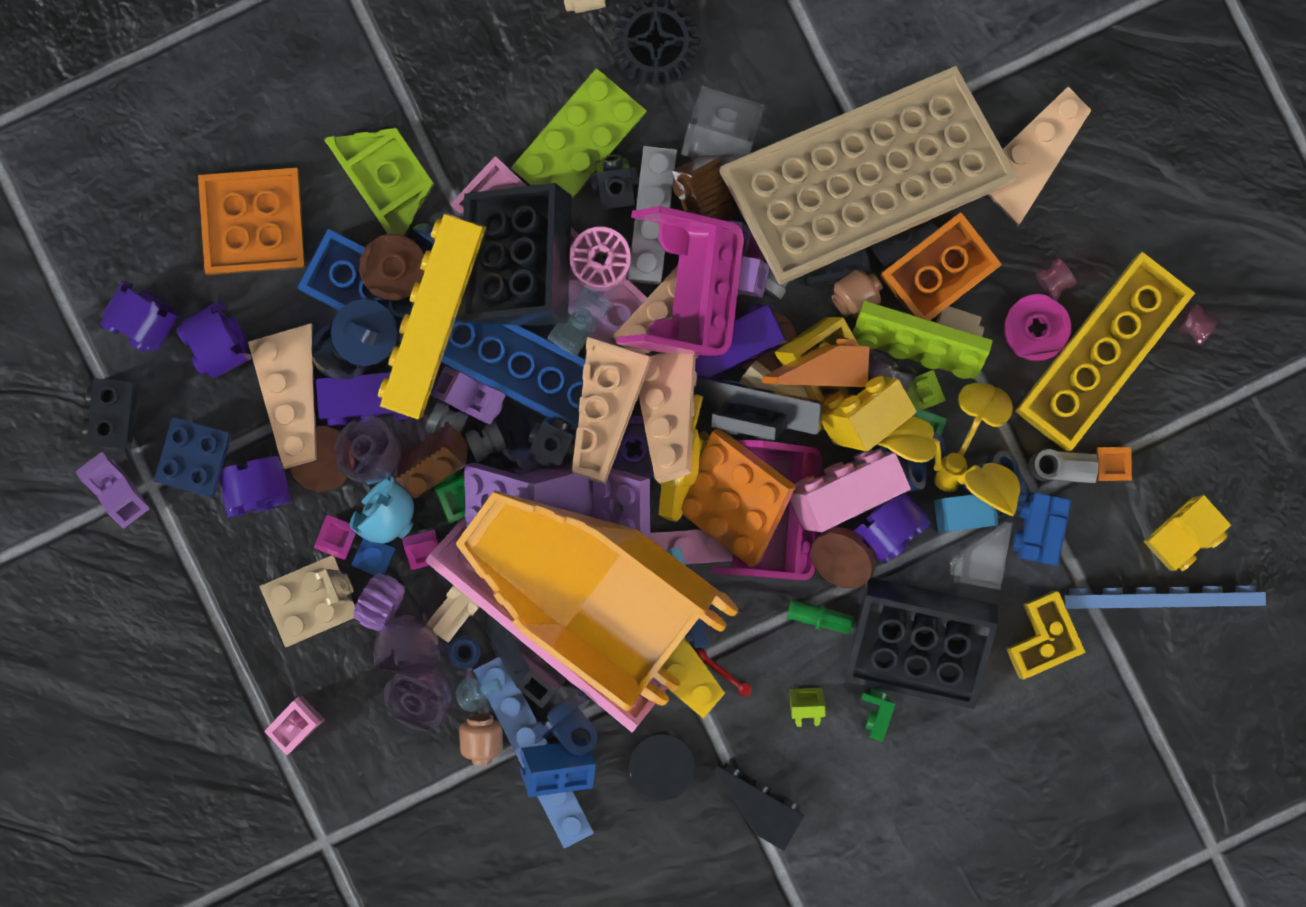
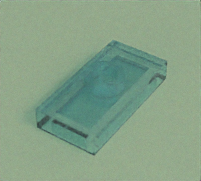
[548,286,612,357]

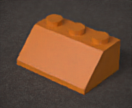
[879,212,1002,321]

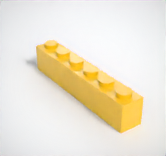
[378,214,486,419]

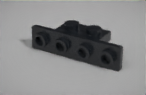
[694,376,823,441]

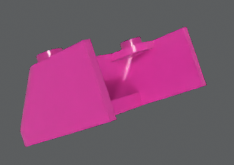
[616,206,744,356]
[711,440,823,580]

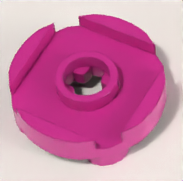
[1003,294,1071,361]

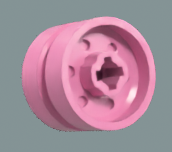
[570,227,631,292]

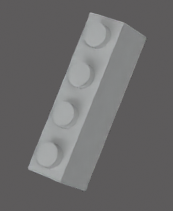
[628,146,677,285]

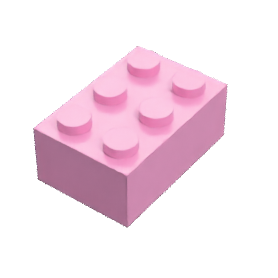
[790,449,911,532]

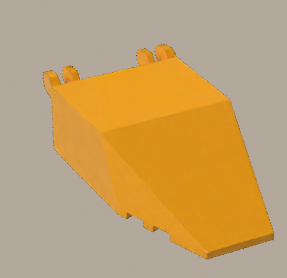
[456,490,738,711]

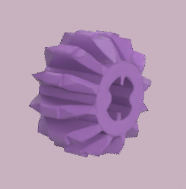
[354,573,405,631]

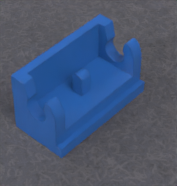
[520,739,596,798]

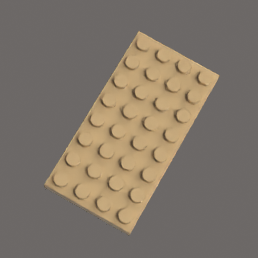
[719,66,1018,285]

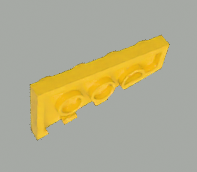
[661,637,725,719]

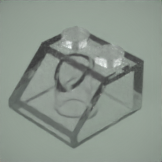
[681,86,765,166]
[950,522,1012,590]

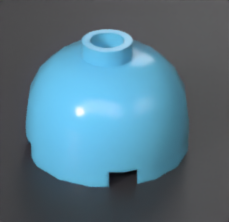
[350,477,414,544]

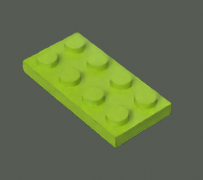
[511,68,647,199]
[852,301,993,380]

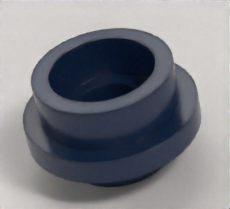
[448,635,481,669]

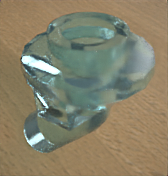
[456,678,502,712]

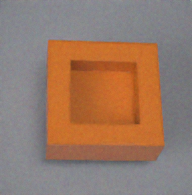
[1096,447,1132,481]

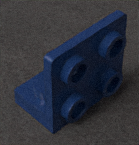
[154,417,231,498]

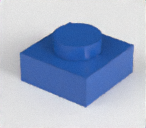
[351,538,396,575]

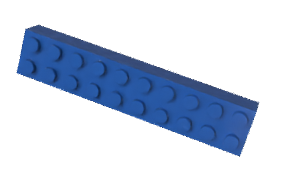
[298,229,586,431]

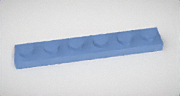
[1061,586,1266,609]
[473,657,594,849]

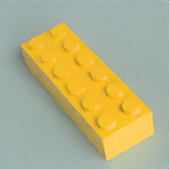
[1015,252,1195,452]

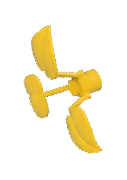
[877,383,1020,517]

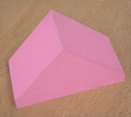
[264,696,325,755]

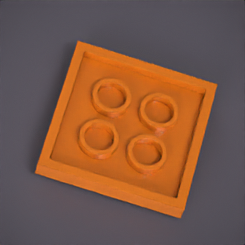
[198,168,306,275]
[681,428,796,568]

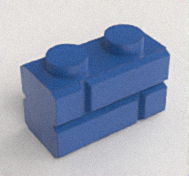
[1012,492,1072,566]

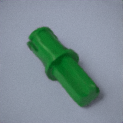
[786,599,854,634]

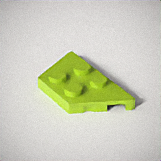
[324,128,434,236]

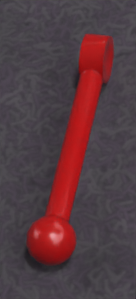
[695,648,751,696]

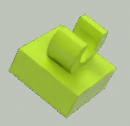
[902,370,946,410]
[789,688,825,727]

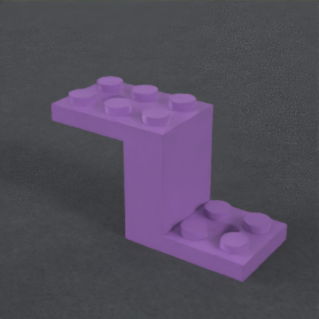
[464,461,650,539]

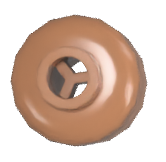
[832,270,883,319]
[459,713,503,765]

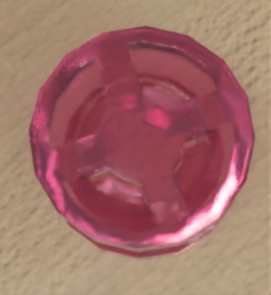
[1036,258,1077,300]
[1178,304,1219,346]

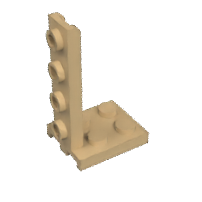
[259,555,355,648]

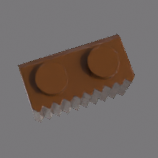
[672,156,737,222]
[396,424,469,498]

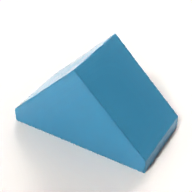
[934,495,998,533]

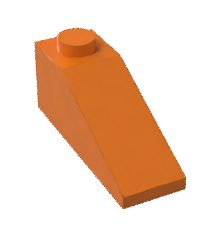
[762,339,869,387]

